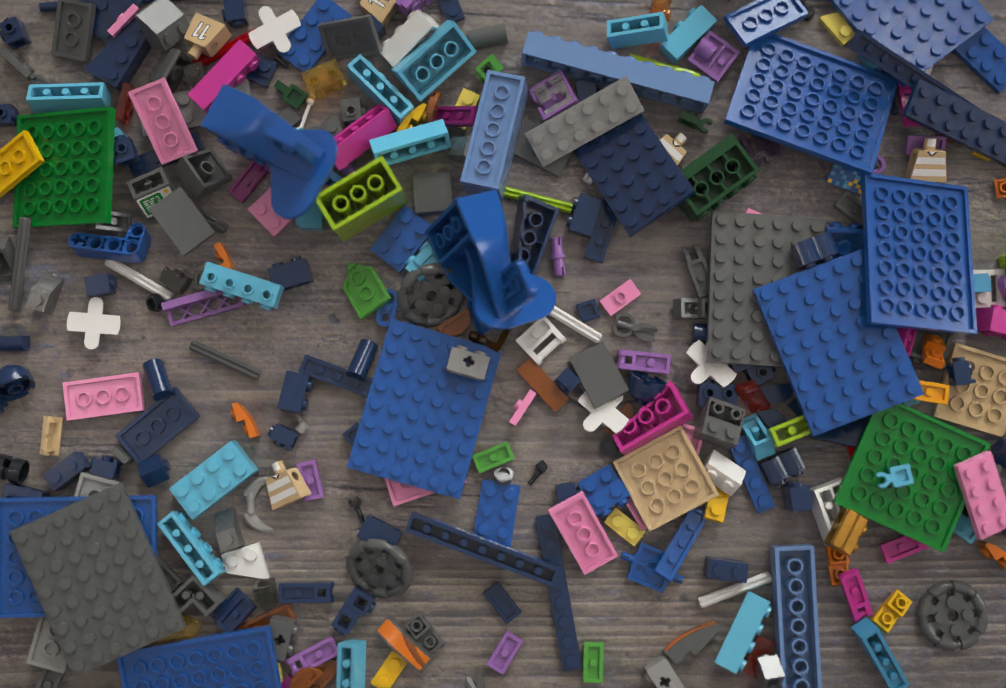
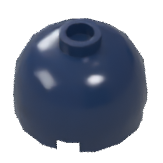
[0,365,35,401]
[628,371,667,405]

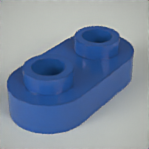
[376,289,398,327]

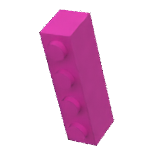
[187,39,260,113]
[333,104,398,171]

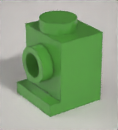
[474,54,504,83]

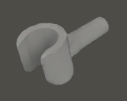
[295,414,309,434]

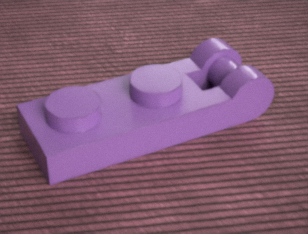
[616,349,671,374]
[285,635,338,677]

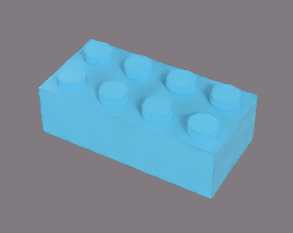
[391,20,477,102]
[169,440,259,520]

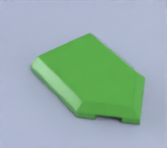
[342,263,391,320]

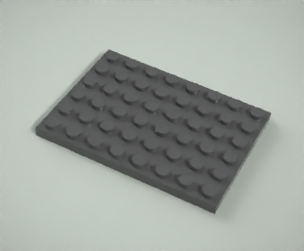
[706,210,826,368]
[10,482,186,678]

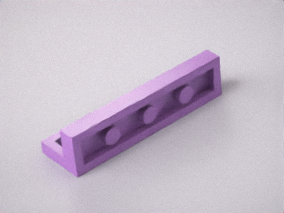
[161,290,245,327]

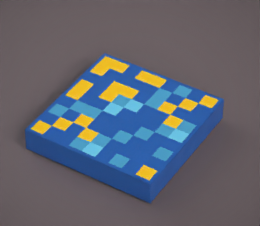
[826,159,877,196]

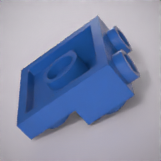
[825,222,864,259]
[577,464,630,518]

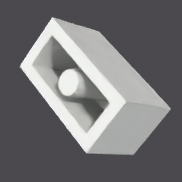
[703,450,746,496]

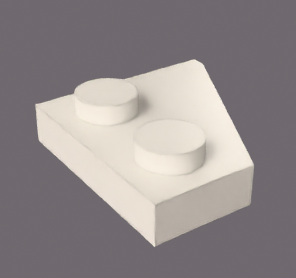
[221,542,270,579]

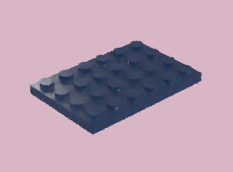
[573,113,696,237]

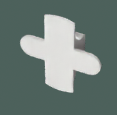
[248,6,301,53]
[67,297,121,350]
[686,340,737,388]
[578,391,629,434]

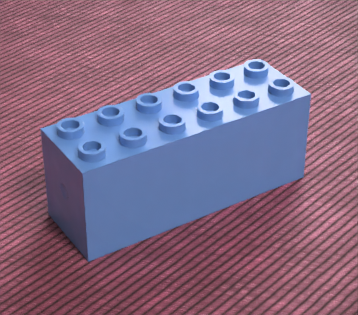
[460,70,529,200]

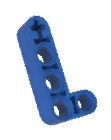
[68,222,151,263]

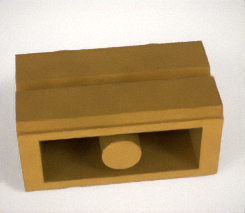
[824,508,868,555]

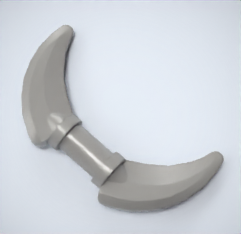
[243,477,273,532]

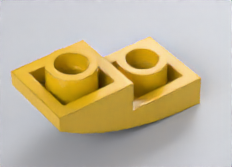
[396,103,428,132]
[870,589,912,633]

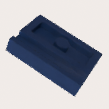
[245,52,279,89]
[210,587,257,632]

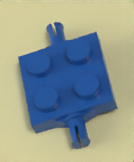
[620,542,684,593]

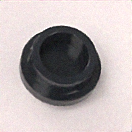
[146,293,164,312]
[600,436,619,456]

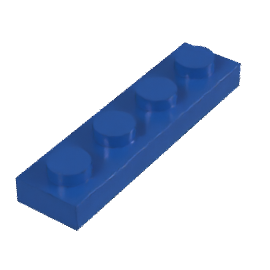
[729,434,775,513]
[653,507,706,582]

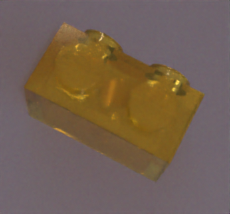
[301,58,347,99]

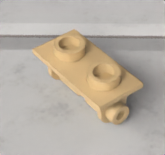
[40,416,63,456]

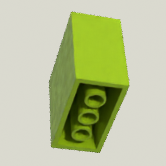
[316,156,408,242]

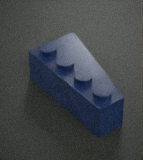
[84,18,151,94]
[511,194,560,276]

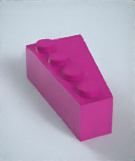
[976,305,1006,340]
[612,380,694,455]

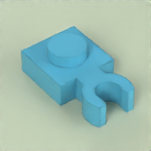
[874,464,914,488]

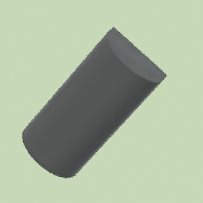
[467,24,508,50]

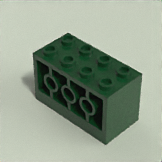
[679,134,760,222]

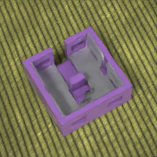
[529,70,579,121]

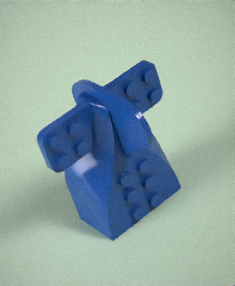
[201,84,342,220]
[425,190,556,335]

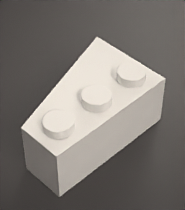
[381,9,440,67]
[810,478,844,546]

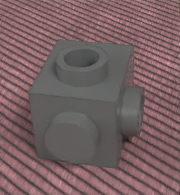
[341,97,366,126]

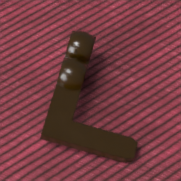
[468,329,510,353]

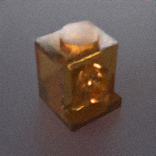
[650,0,672,21]

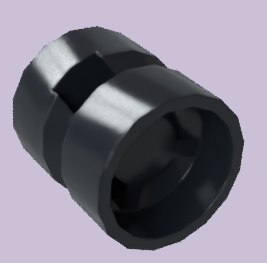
[0,454,30,484]

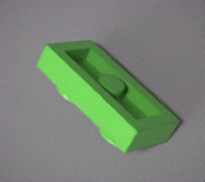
[472,441,515,473]
[583,641,604,683]

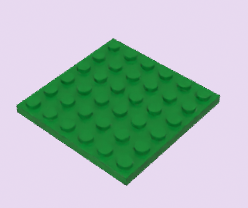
[12,106,116,229]
[832,403,991,553]

